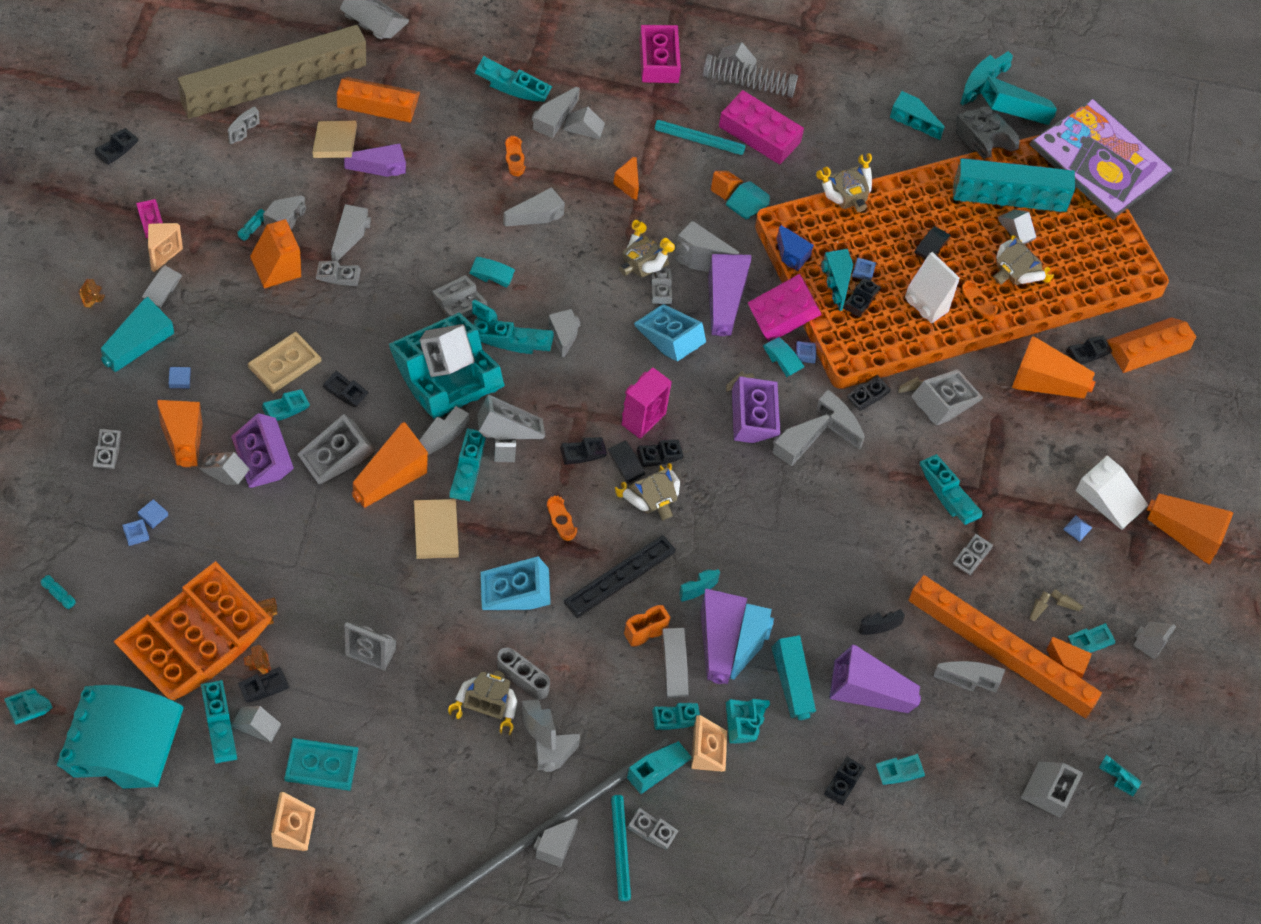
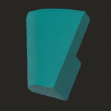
[726,699,770,743]
[1099,754,1142,797]

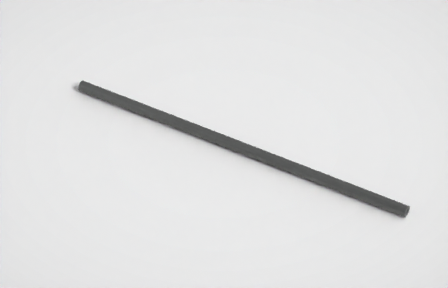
[397,738,671,924]

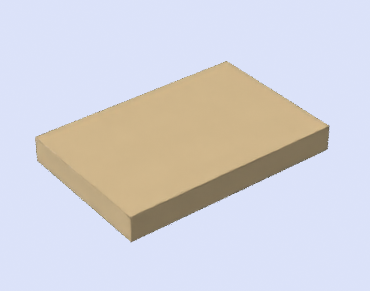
[312,121,357,158]
[248,332,321,393]
[414,499,459,559]

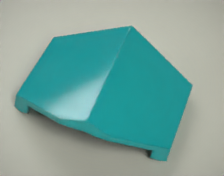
[726,181,770,220]
[4,688,53,725]

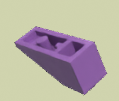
[344,144,406,177]

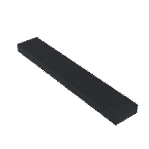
[564,535,676,618]

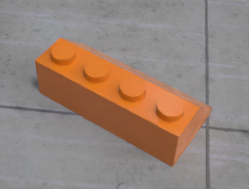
[337,77,420,123]
[1106,317,1196,373]

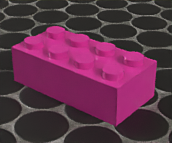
[719,90,804,165]

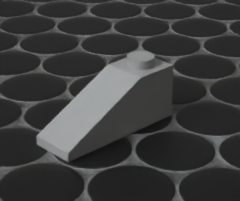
[532,87,580,138]
[503,187,565,226]
[331,204,371,261]
[772,414,830,466]

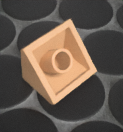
[148,223,183,272]
[691,715,727,772]
[271,792,315,851]

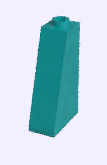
[980,76,1057,125]
[101,297,174,372]
[771,635,816,720]

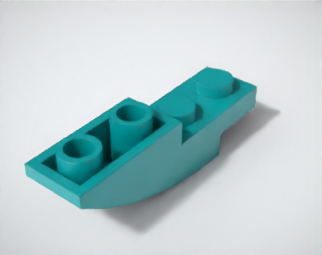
[960,51,1013,106]
[475,56,552,102]
[473,319,554,354]
[450,428,486,502]
[920,454,982,525]
[201,680,237,764]

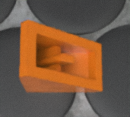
[613,157,639,199]
[711,171,743,200]

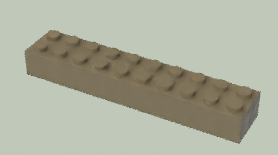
[178,25,366,119]

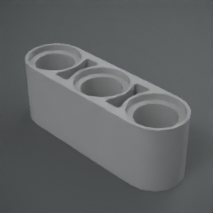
[497,647,550,700]

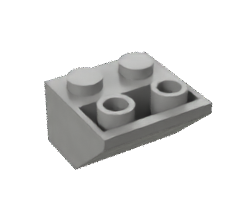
[420,324,475,377]
[1021,762,1083,818]

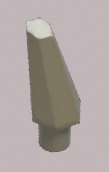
[726,371,754,392]
[898,376,924,394]
[1051,589,1084,611]
[1029,591,1051,621]

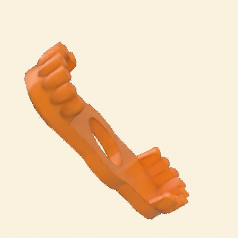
[505,136,526,176]
[962,280,998,319]
[547,495,577,541]

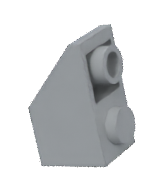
[263,195,306,230]
[199,452,250,485]

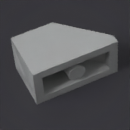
[548,309,580,357]
[1133,622,1176,660]
[535,734,580,772]
[534,819,578,867]

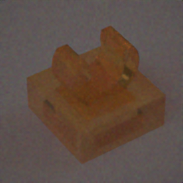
[79,279,105,308]
[256,597,278,625]
[244,645,271,674]

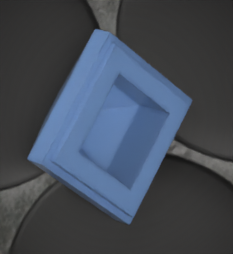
[1063,516,1092,542]

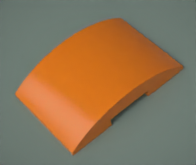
[114,561,272,701]

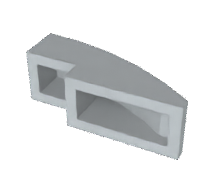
[816,390,865,449]
[419,406,469,455]
[661,628,689,698]
[933,661,1005,693]
[522,700,556,750]

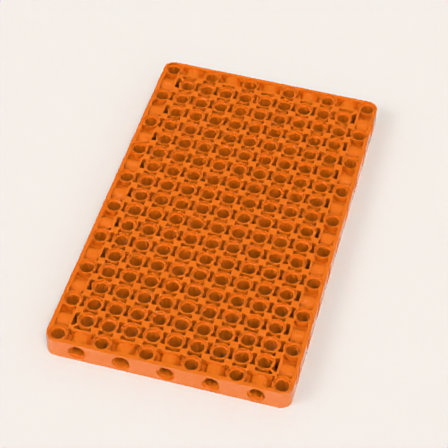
[755,135,1169,389]

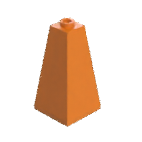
[1012,336,1096,399]
[352,422,428,508]
[1147,493,1233,564]

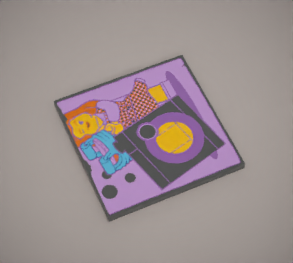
[1029,98,1175,220]

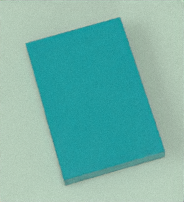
[284,738,359,791]

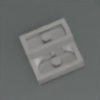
[432,275,488,318]

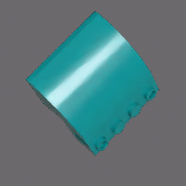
[389,312,505,419]
[57,685,184,789]

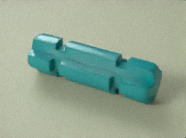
[237,209,265,241]
[41,575,76,609]

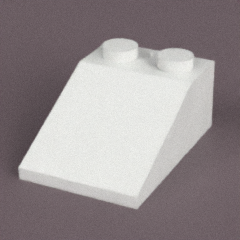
[905,252,960,324]
[1076,456,1148,530]

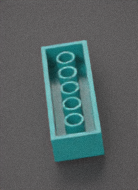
[953,158,1075,212]

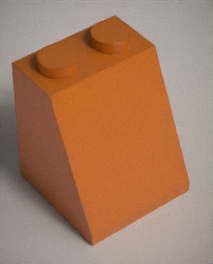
[250,219,301,288]
[157,400,202,467]

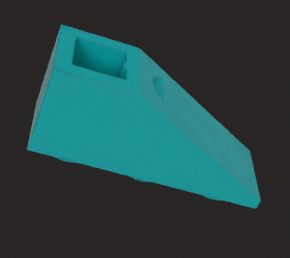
[890,91,945,140]
[821,249,853,311]
[627,741,692,795]

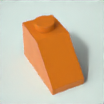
[1046,637,1092,679]

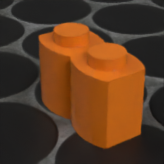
[624,605,670,646]

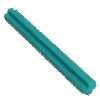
[655,120,746,155]
[611,795,631,902]

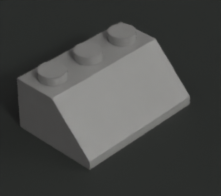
[340,0,409,39]

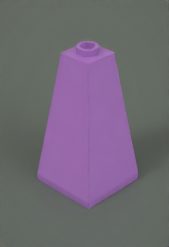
[708,254,751,336]
[700,589,747,684]
[829,645,921,713]

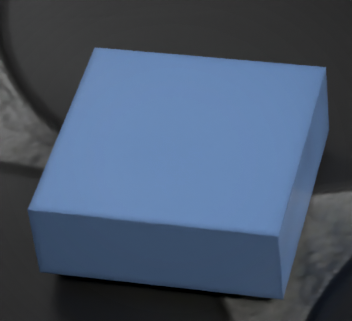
[852,258,876,281]
[796,341,816,363]
[169,367,191,388]
[138,499,168,529]
[122,519,149,546]

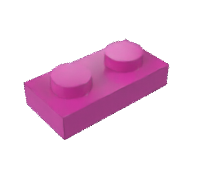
[136,199,163,238]

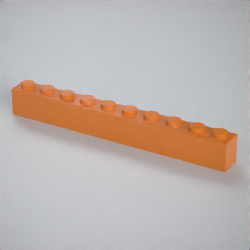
[908,575,1102,719]

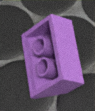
[732,376,780,443]
[231,413,294,488]

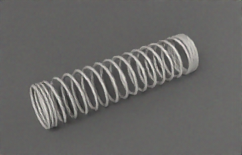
[702,54,798,98]

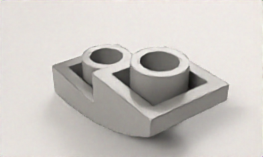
[228,106,260,144]
[316,261,361,286]
[142,265,182,308]
[651,268,672,304]
[93,429,122,469]
[953,534,993,576]
[626,808,678,850]

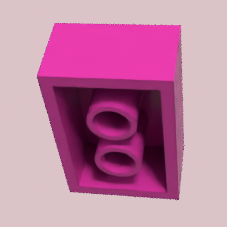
[639,25,681,83]
[748,274,822,342]
[622,367,672,439]

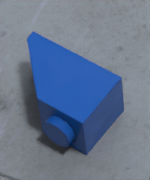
[777,225,813,271]

